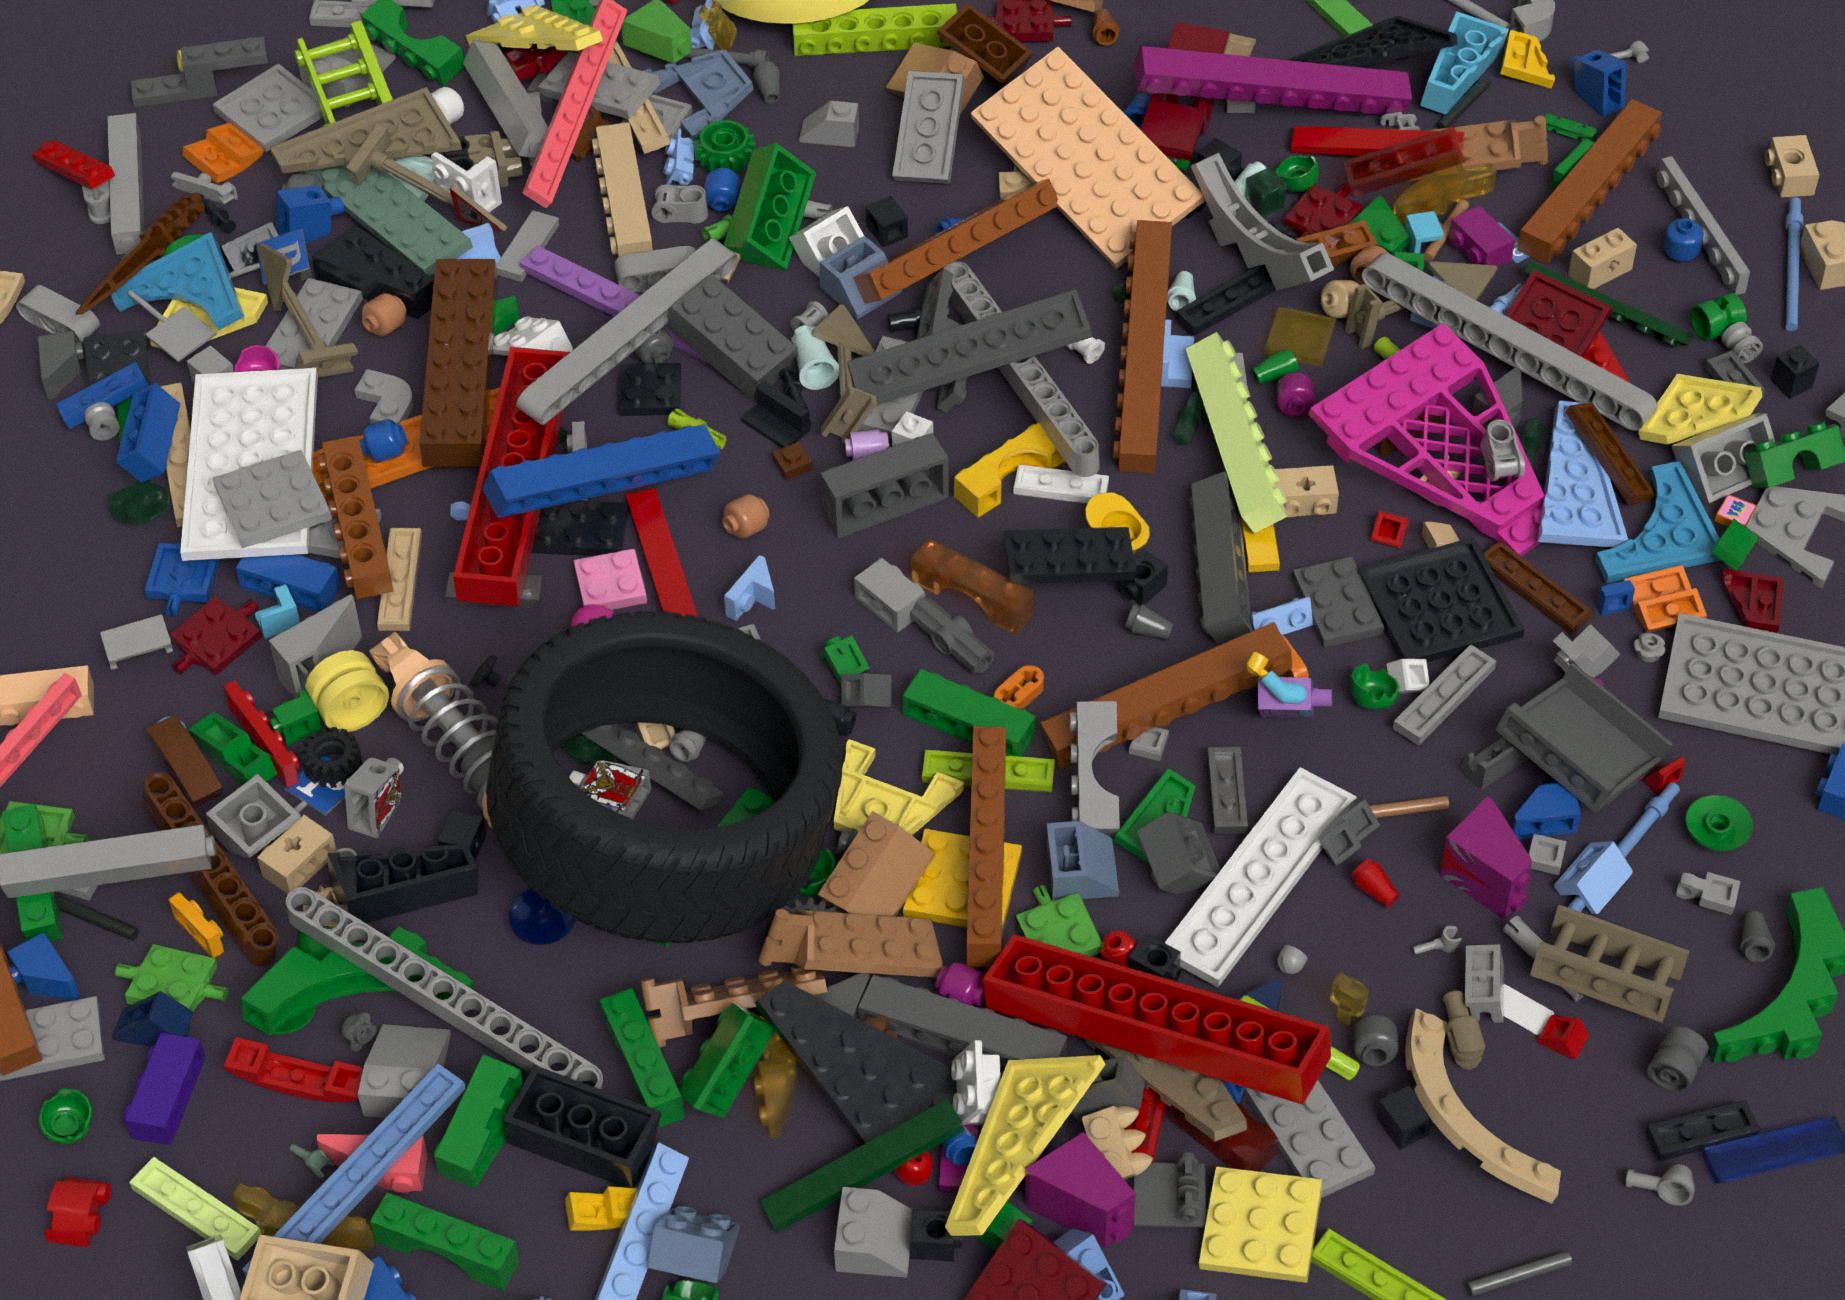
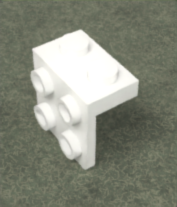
[493,316,574,356]

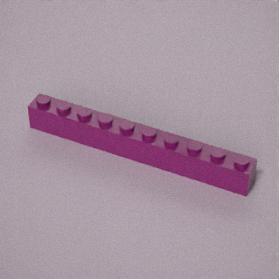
[1133,46,1413,114]

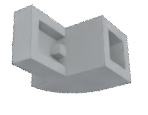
[1510,0,1555,42]
[1553,624,1621,677]

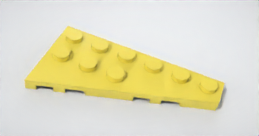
[466,5,603,51]
[945,1055,1106,1236]

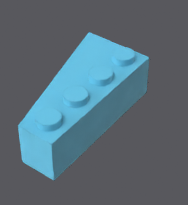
[1420,11,1509,115]

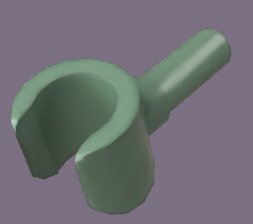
[289,1144,334,1178]

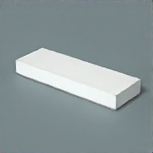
[1013,464,1109,503]

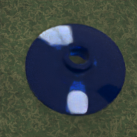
[509,889,576,945]

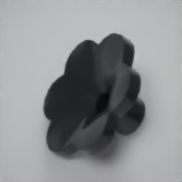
[469,655,501,687]

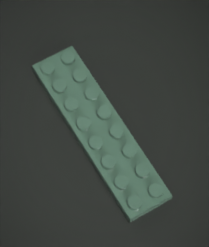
[299,165,473,276]

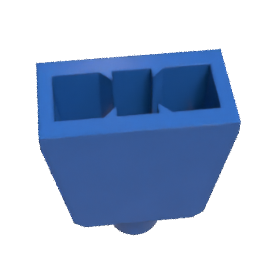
[1569,50,1626,117]
[277,185,344,244]

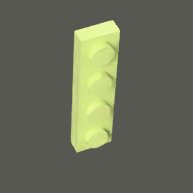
[130,1157,262,1261]

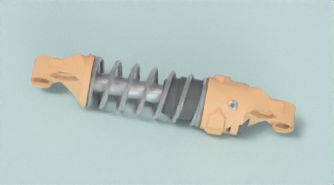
[369,632,498,827]

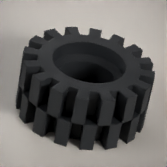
[300,727,362,788]

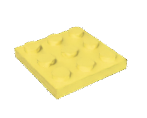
[1199,1167,1323,1283]

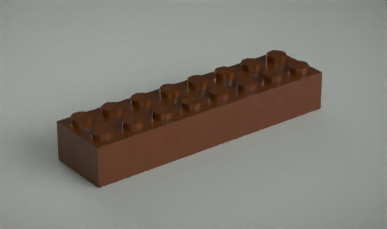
[419,259,498,467]

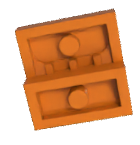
[182,123,264,183]
[1623,565,1707,632]

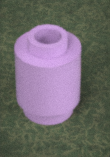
[845,430,889,461]

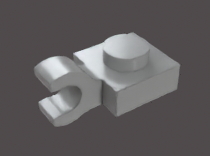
[1676,872,1740,915]

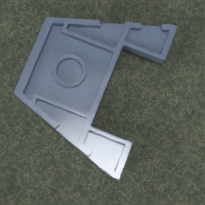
[643,49,754,142]

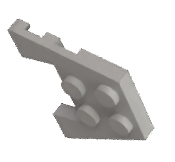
[1746,486,1845,588]

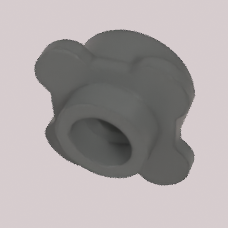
[342,1012,377,1052]

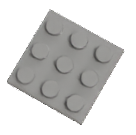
[212,64,332,153]
[213,450,332,549]

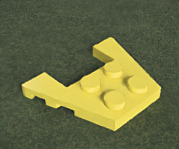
[834,739,964,835]

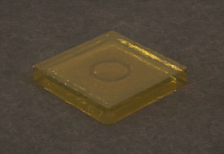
[1264,307,1336,367]

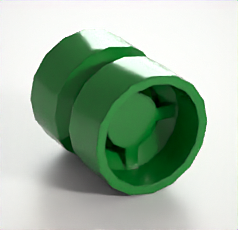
[1690,293,1747,341]

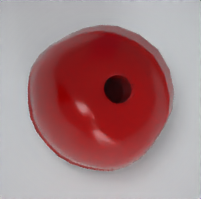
[1100,930,1137,967]
[894,1151,933,1186]

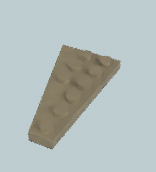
[270,87,462,174]
[1086,1039,1247,1141]

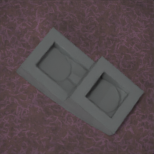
[1318,797,1380,866]

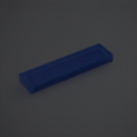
[1702,1116,1845,1184]

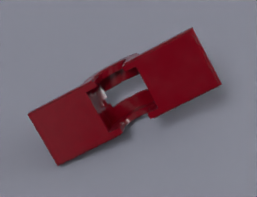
[1140,22,1230,161]

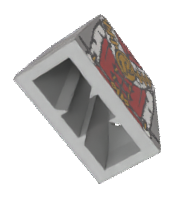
[344,758,404,838]
[569,760,651,819]

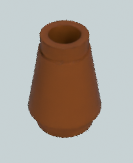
[1093,9,1120,46]

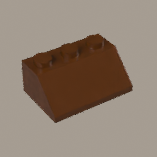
[936,3,1033,86]

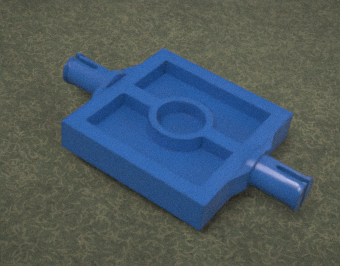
[144,542,221,617]

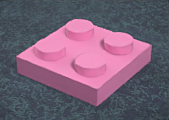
[574,549,647,610]

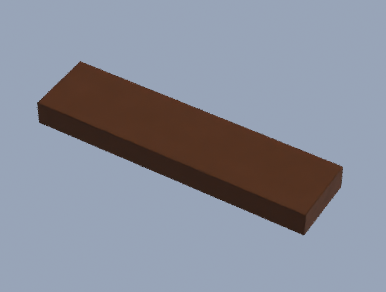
[1565,402,1656,505]
[1483,540,1594,635]

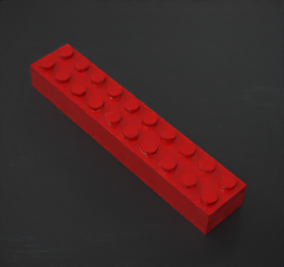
[453,347,570,607]
[982,934,1331,1105]

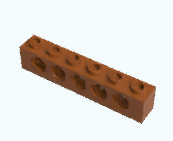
[318,435,394,599]

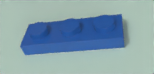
[56,362,149,429]

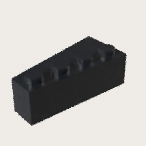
[312,225,434,320]
[327,844,478,923]

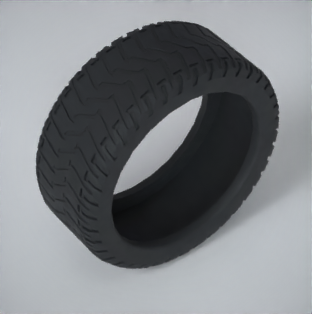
[486,611,843,943]

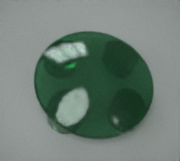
[108,479,171,524]

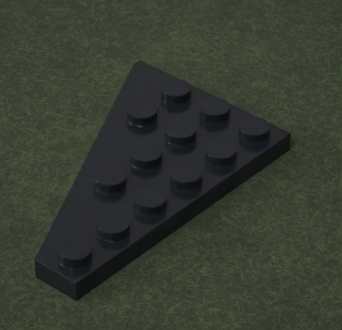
[1288,16,1458,67]
[755,980,957,1145]

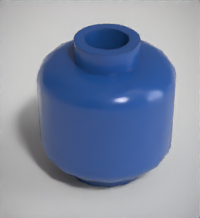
[704,168,741,212]
[1663,218,1704,262]
[360,419,408,463]

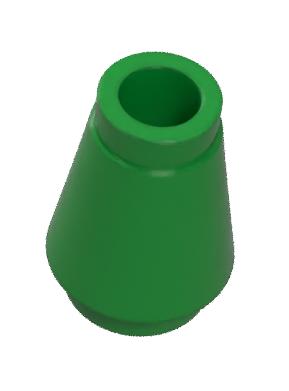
[1252,349,1299,385]

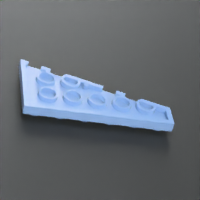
[1538,401,1628,548]

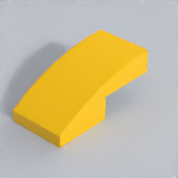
[565,1186,637,1231]

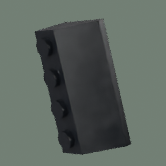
[502,1065,662,1188]

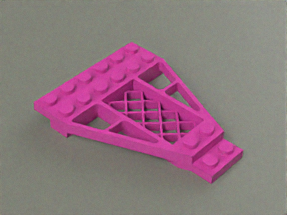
[1308,323,1545,557]

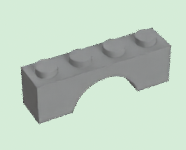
[1070,701,1120,837]

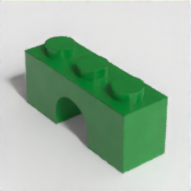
[1744,421,1845,488]

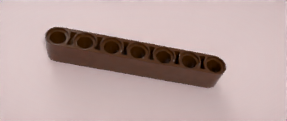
[142,772,279,966]

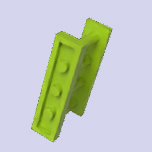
[294,20,393,127]

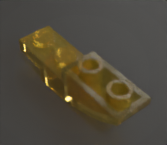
[1393,163,1497,225]
[753,1015,798,1139]
[233,1183,375,1251]

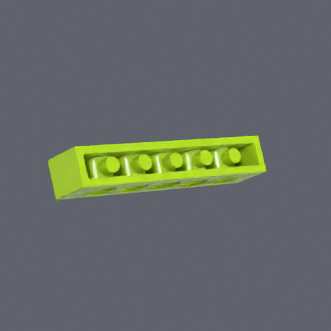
[792,3,957,56]

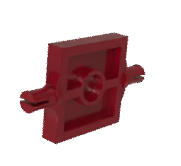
[988,0,1072,42]
[503,43,568,81]
[1284,183,1363,238]
[170,596,261,676]

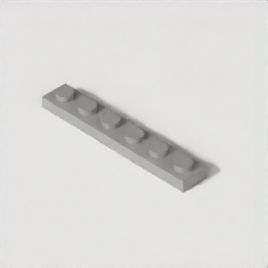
[1657,156,1750,295]

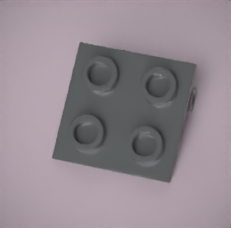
[1134,1152,1206,1228]

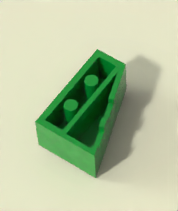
[434,1054,523,1189]

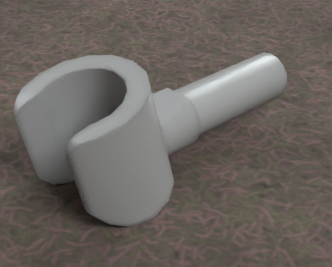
[1610,41,1649,63]
[1412,926,1462,955]

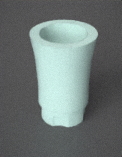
[791,325,839,390]

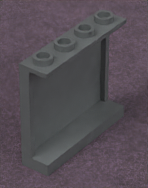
[1496,663,1673,813]

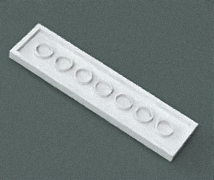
[1165,767,1357,987]

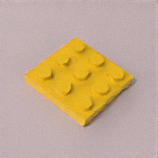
[903,829,1022,932]

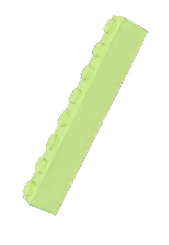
[1185,332,1287,534]

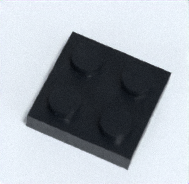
[619,363,682,416]

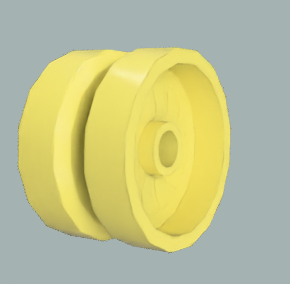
[305,650,390,732]

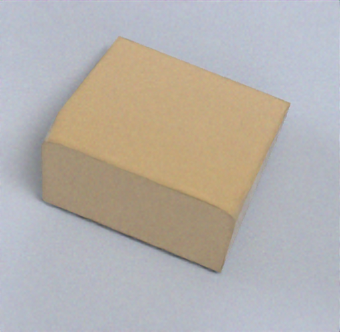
[1224,33,1256,57]
[1422,521,1460,549]
[635,722,676,749]

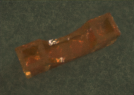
[911,538,1034,635]

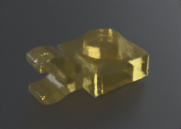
[699,1,737,50]
[1330,972,1369,1026]

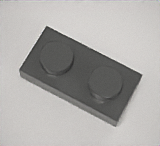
[1705,350,1765,399]

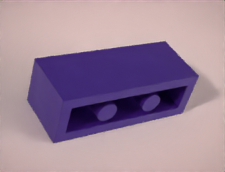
[123,1032,206,1146]

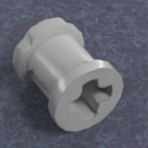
[790,301,829,332]

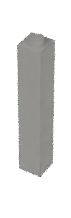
[463,40,548,158]
[107,113,145,255]
[0,825,216,898]

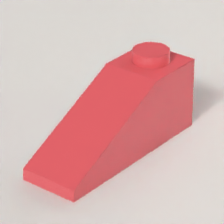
[317,1134,427,1193]

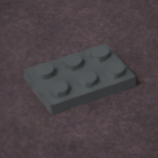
[1292,557,1384,648]

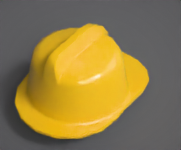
[1085,492,1150,556]

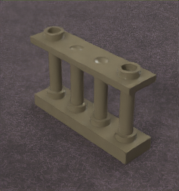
[1530,905,1690,1023]

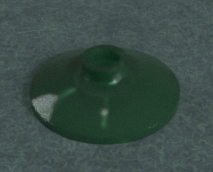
[560,734,617,764]

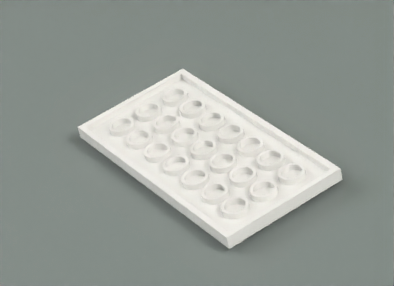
[180,368,318,561]

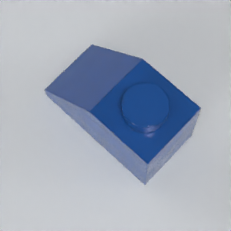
[1512,782,1581,839]
[7,932,80,1000]

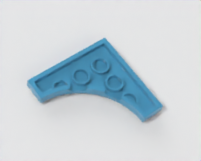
[111,232,245,330]
[1595,461,1720,584]

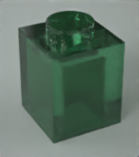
[1244,167,1286,218]

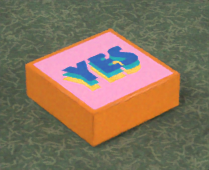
[1715,494,1757,527]

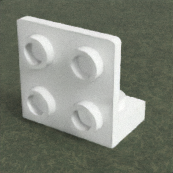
[431,152,502,212]
[951,1040,1001,1126]

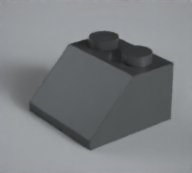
[1137,812,1221,894]

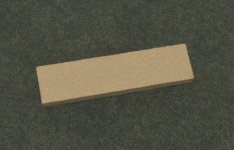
[377,528,422,631]

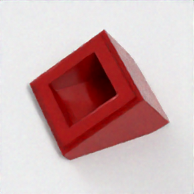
[1370,511,1409,549]
[1642,756,1686,794]
[1537,1015,1589,1059]

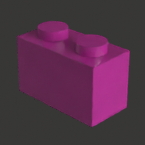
[1449,206,1515,267]

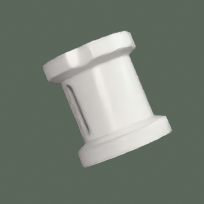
[1066,337,1105,364]

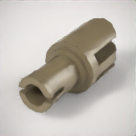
[1443,991,1485,1070]

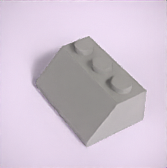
[1672,413,1775,503]

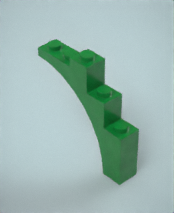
[1708,887,1845,1063]
[241,926,473,1036]

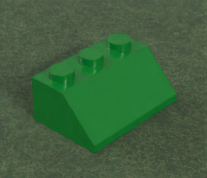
[679,1002,775,1119]

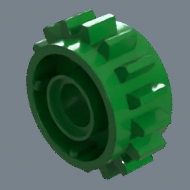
[694,120,756,173]

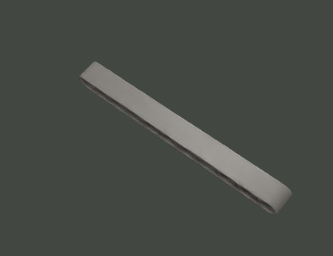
[516,239,738,425]
[1362,253,1657,430]
[944,261,1100,477]
[286,887,603,1090]

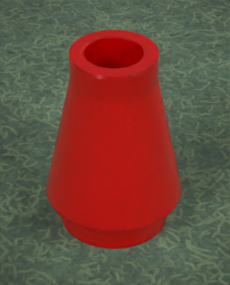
[1351,858,1400,908]

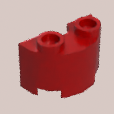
[45,1176,112,1248]

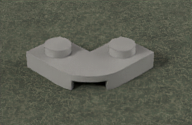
[355,369,413,424]

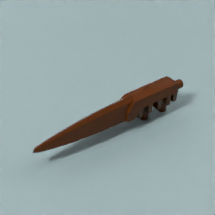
[76,193,205,315]

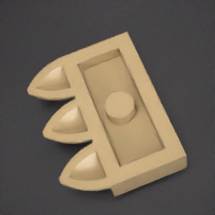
[1082,1106,1153,1179]

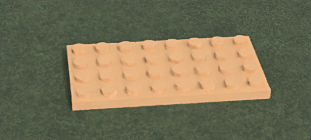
[971,47,1205,269]

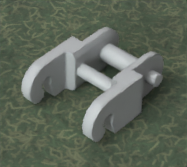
[1380,112,1421,130]

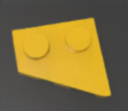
[1500,30,1555,89]

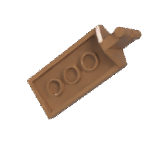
[1399,116,1548,182]
[758,909,943,978]
[641,965,827,1048]

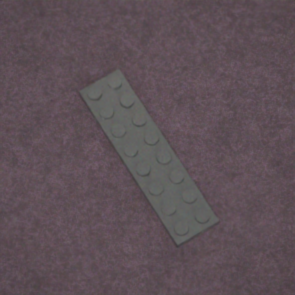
[847,289,1093,406]

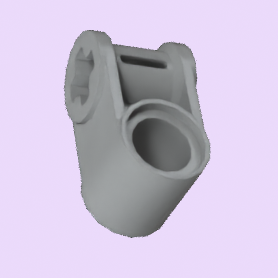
[82,180,111,224]
[651,184,708,224]
[1480,419,1525,481]

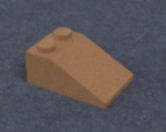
[886,43,984,114]

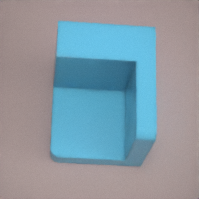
[1405,211,1444,254]
[255,584,300,639]

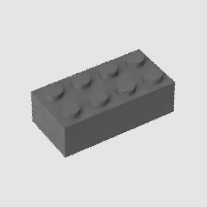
[667,274,798,401]
[820,433,949,539]

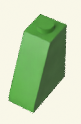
[622,0,691,63]

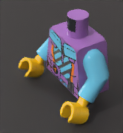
[1247,652,1333,719]

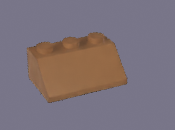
[818,811,935,917]

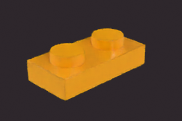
[168,892,224,958]

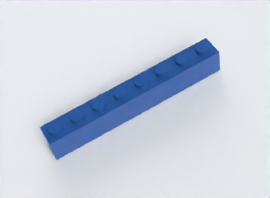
[482,424,721,518]

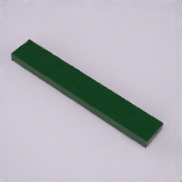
[760,1099,965,1233]

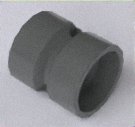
[1647,1026,1709,1093]

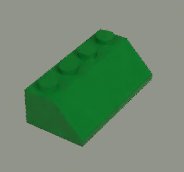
[724,143,816,271]

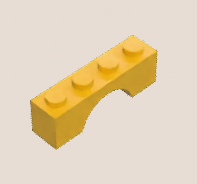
[954,423,1065,518]

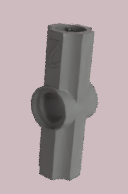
[910,597,994,674]

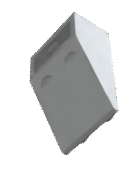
[269,594,362,699]

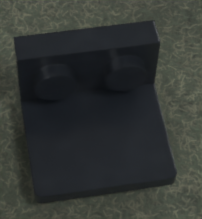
[83,330,151,386]

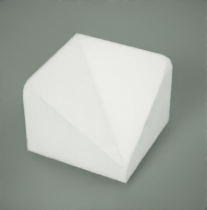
[1387,659,1430,694]

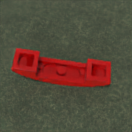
[224,1037,364,1102]

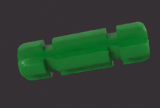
[1544,113,1597,142]

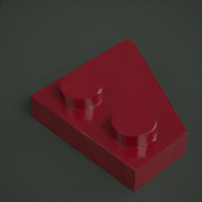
[1721,568,1784,633]

